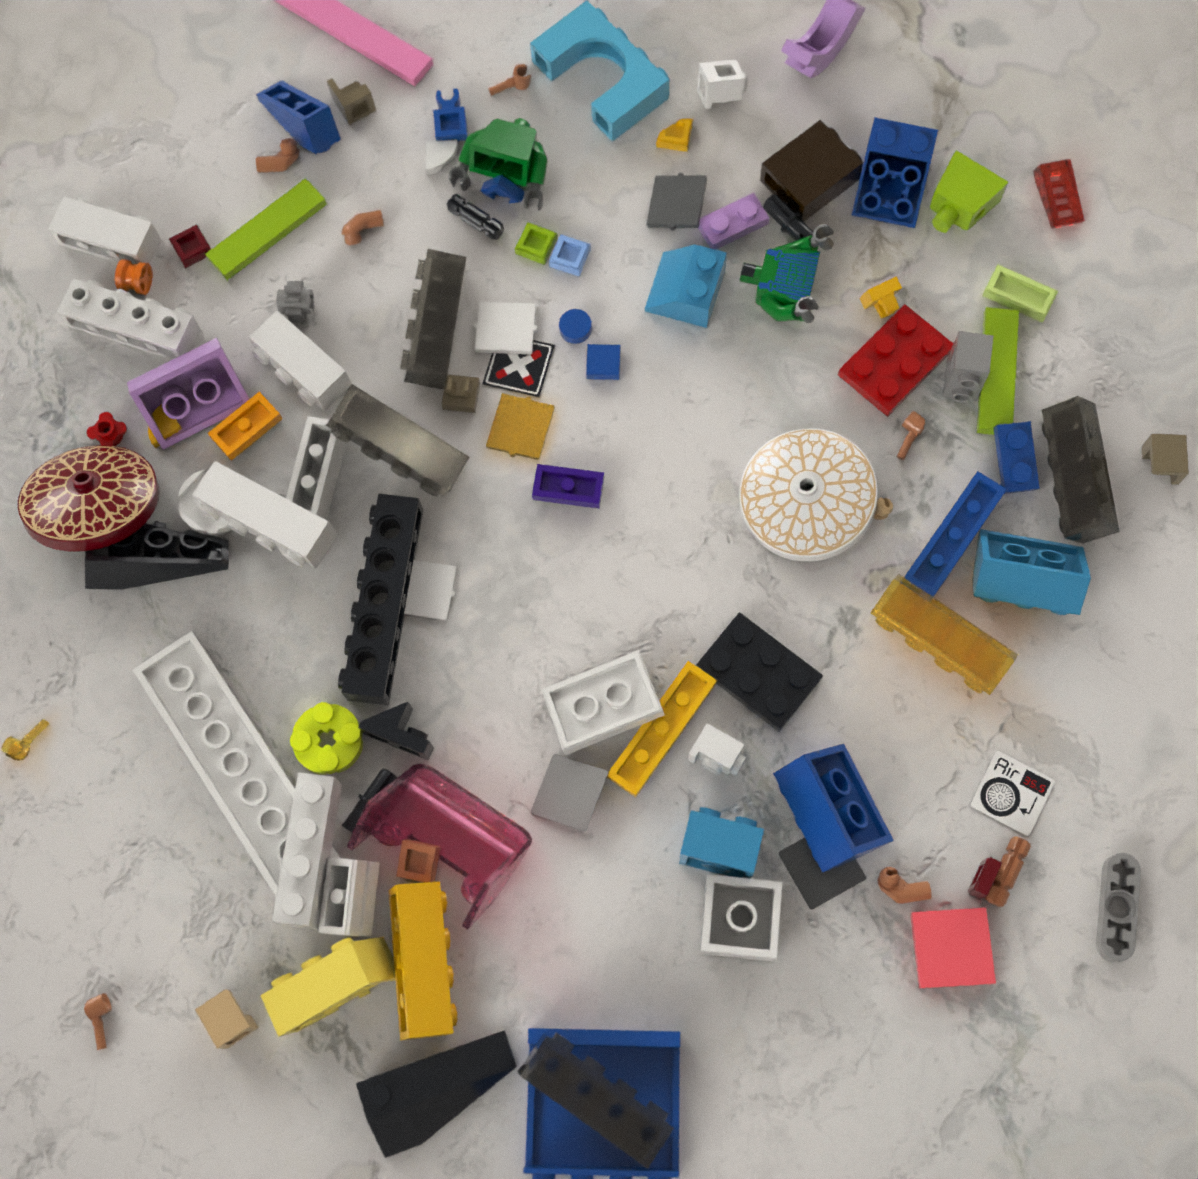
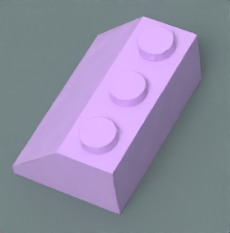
[127,338,249,450]

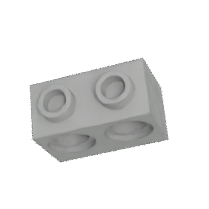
[942,331,993,402]

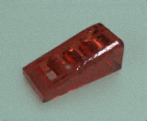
[1033,158,1085,229]

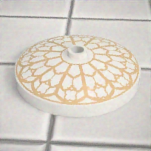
[739,428,878,562]

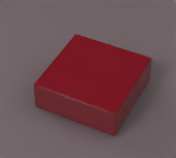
[169,224,211,269]
[967,857,1002,900]

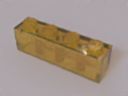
[870,574,1018,695]

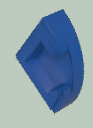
[480,175,525,203]

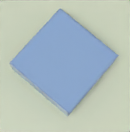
[549,234,591,277]

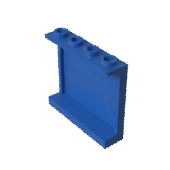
[523,1028,680,1179]

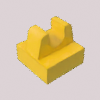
[859,276,902,319]

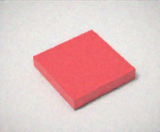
[910,908,996,989]

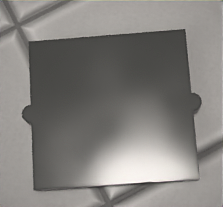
[646,173,707,231]

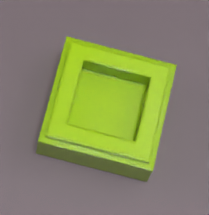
[515,222,558,265]

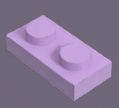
[698,193,769,250]

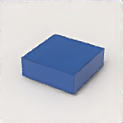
[586,344,621,380]

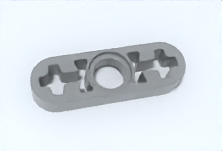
[1096,853,1141,963]

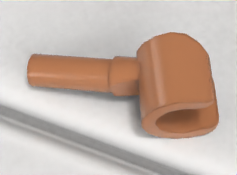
[488,64,531,96]
[896,411,925,460]
[84,993,112,1050]

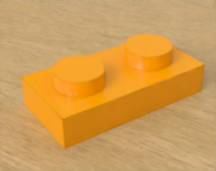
[207,392,283,461]

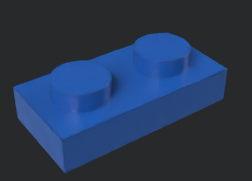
[993,421,1040,494]

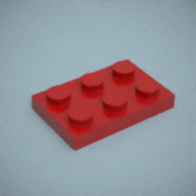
[838,304,954,417]

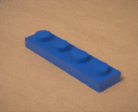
[902,471,1007,601]

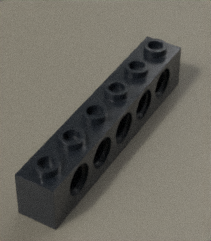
[338,494,423,706]

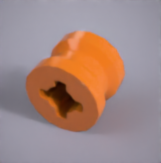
[115,259,153,295]

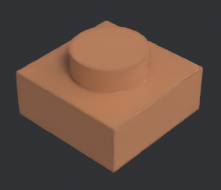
[396,839,441,882]

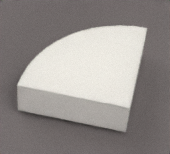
[426,140,458,175]

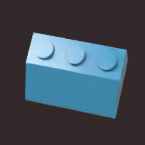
[972,529,1091,615]

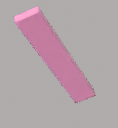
[274,0,433,87]

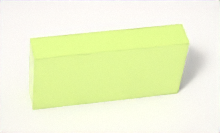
[982,265,1058,323]

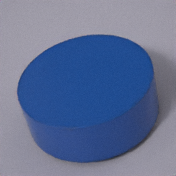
[559,309,592,344]

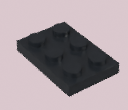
[696,612,823,732]

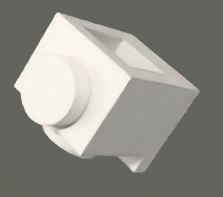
[697,60,748,109]
[688,723,747,776]

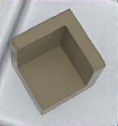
[327,78,376,125]
[1141,434,1189,485]

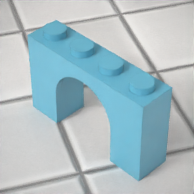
[530,0,670,142]

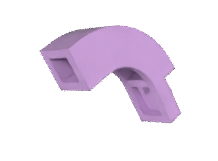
[781,0,866,78]

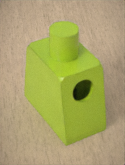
[930,150,1008,233]

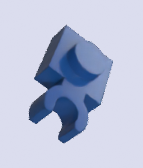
[433,88,468,142]

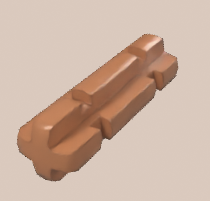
[985,836,1031,907]

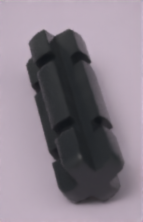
[447,194,504,240]

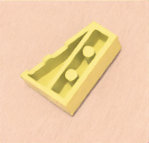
[260,936,395,1037]

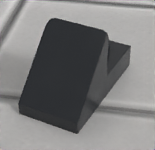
[358,702,434,761]

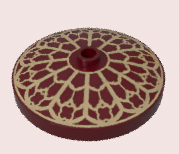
[18,445,160,552]

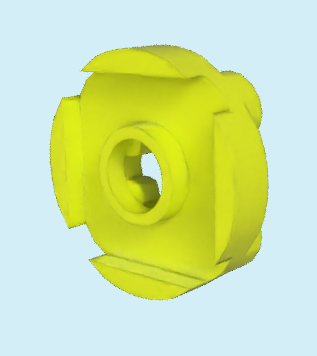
[290,702,363,775]

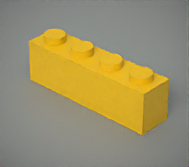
[388,881,457,1041]

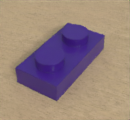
[532,464,605,509]

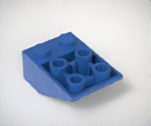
[852,117,938,228]

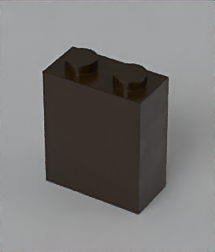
[760,120,863,221]

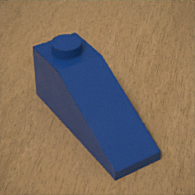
[256,80,341,154]

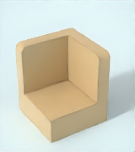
[195,989,258,1049]

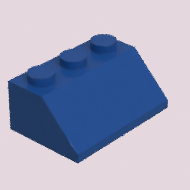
[773,744,894,873]

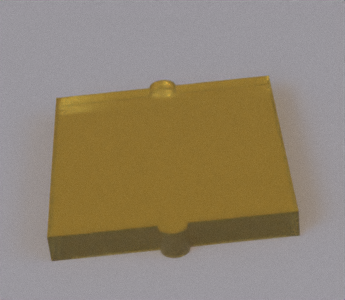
[486,393,555,460]

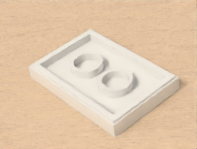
[541,650,665,755]

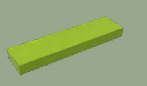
[205,178,327,281]
[977,307,1019,435]

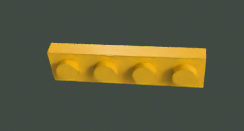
[607,661,717,798]

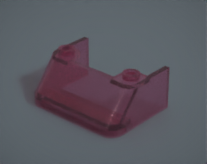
[346,764,532,930]

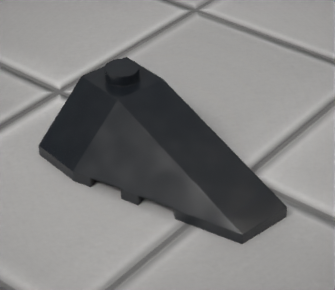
[85,521,229,590]
[356,1030,517,1158]

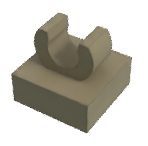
[441,374,480,413]

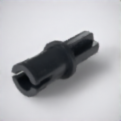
[763,194,813,241]
[341,768,399,838]

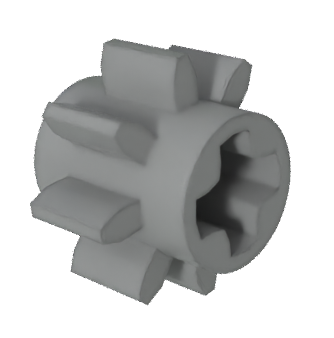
[277,281,314,322]

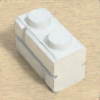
[319,858,380,937]

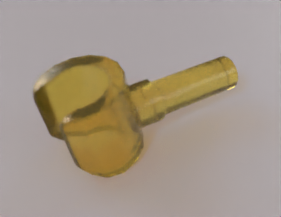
[1,718,49,761]

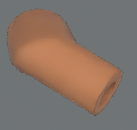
[256,138,300,173]

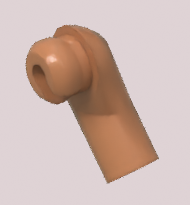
[341,210,384,245]
[878,867,932,904]

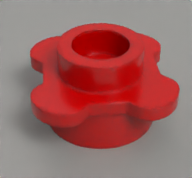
[87,412,127,447]

